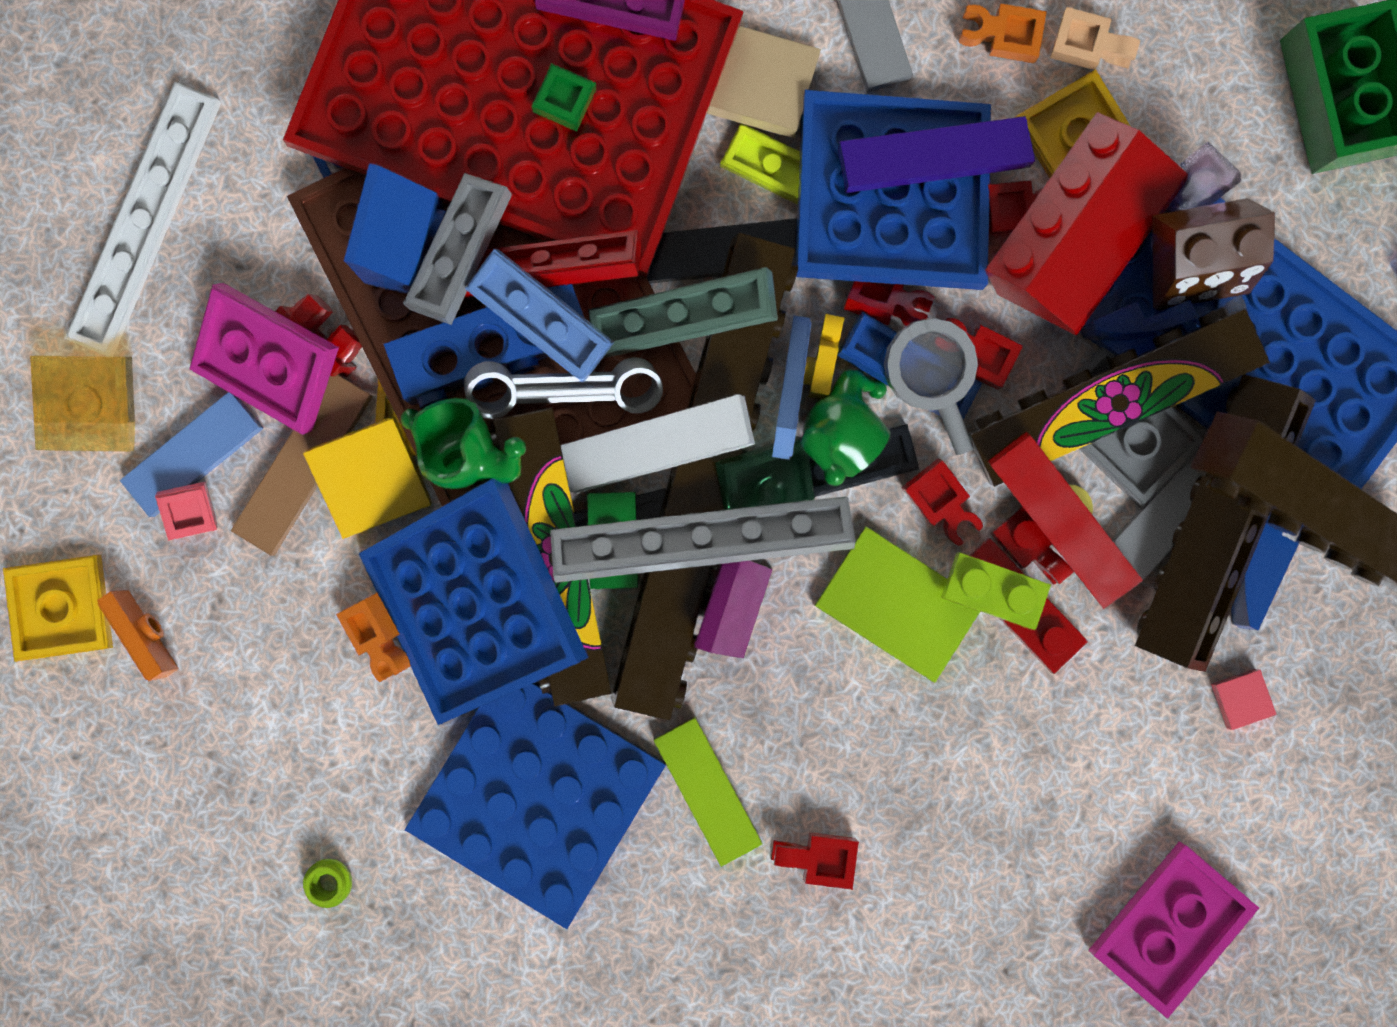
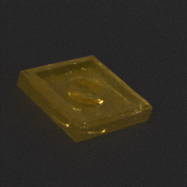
[30,355,135,452]

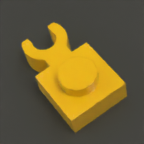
[803,314,844,400]

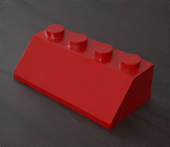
[985,112,1188,336]

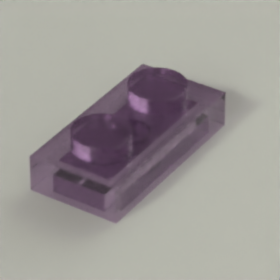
[1150,141,1241,235]

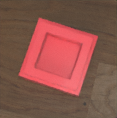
[155,481,218,541]
[1211,669,1277,730]

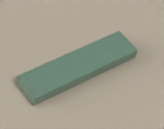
[588,267,778,359]

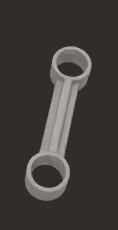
[464,357,663,419]

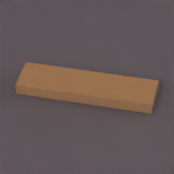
[231,375,373,556]

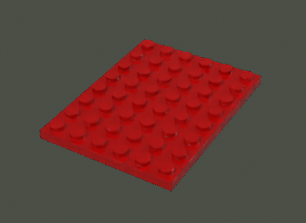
[283,0,744,277]

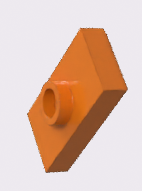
[97,590,179,681]

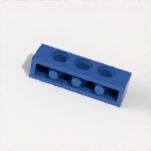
[383,284,584,409]

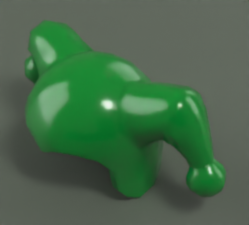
[800,369,891,486]
[401,398,526,489]

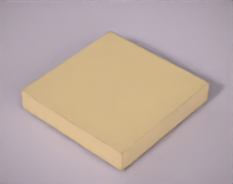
[708,26,821,139]

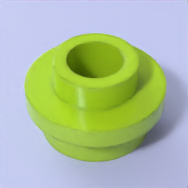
[303,858,352,908]

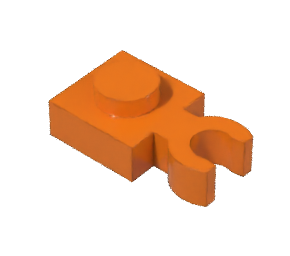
[958,3,1047,64]
[336,593,411,682]

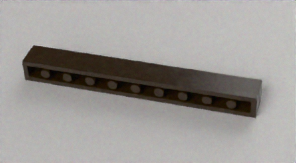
[611,233,798,721]

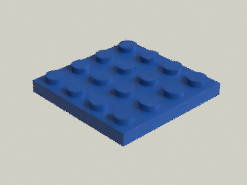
[796,90,991,290]
[359,479,589,725]
[405,683,666,929]

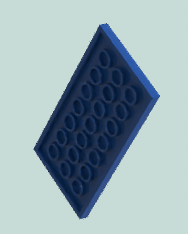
[1080,169,1397,489]

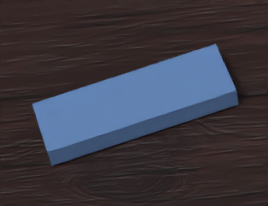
[465,249,614,382]
[772,316,812,459]
[119,392,264,517]

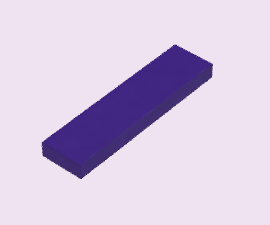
[837,116,1035,193]

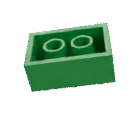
[1279,0,1397,174]

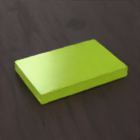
[814,527,980,683]

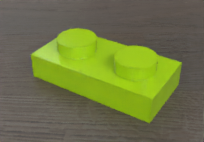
[941,553,1051,630]

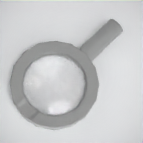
[884,318,978,455]

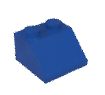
[344,163,446,294]

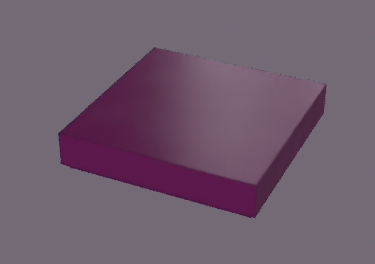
[695,561,773,659]

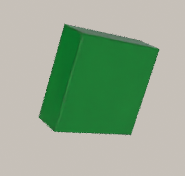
[532,63,596,131]

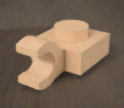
[1050,7,1141,70]

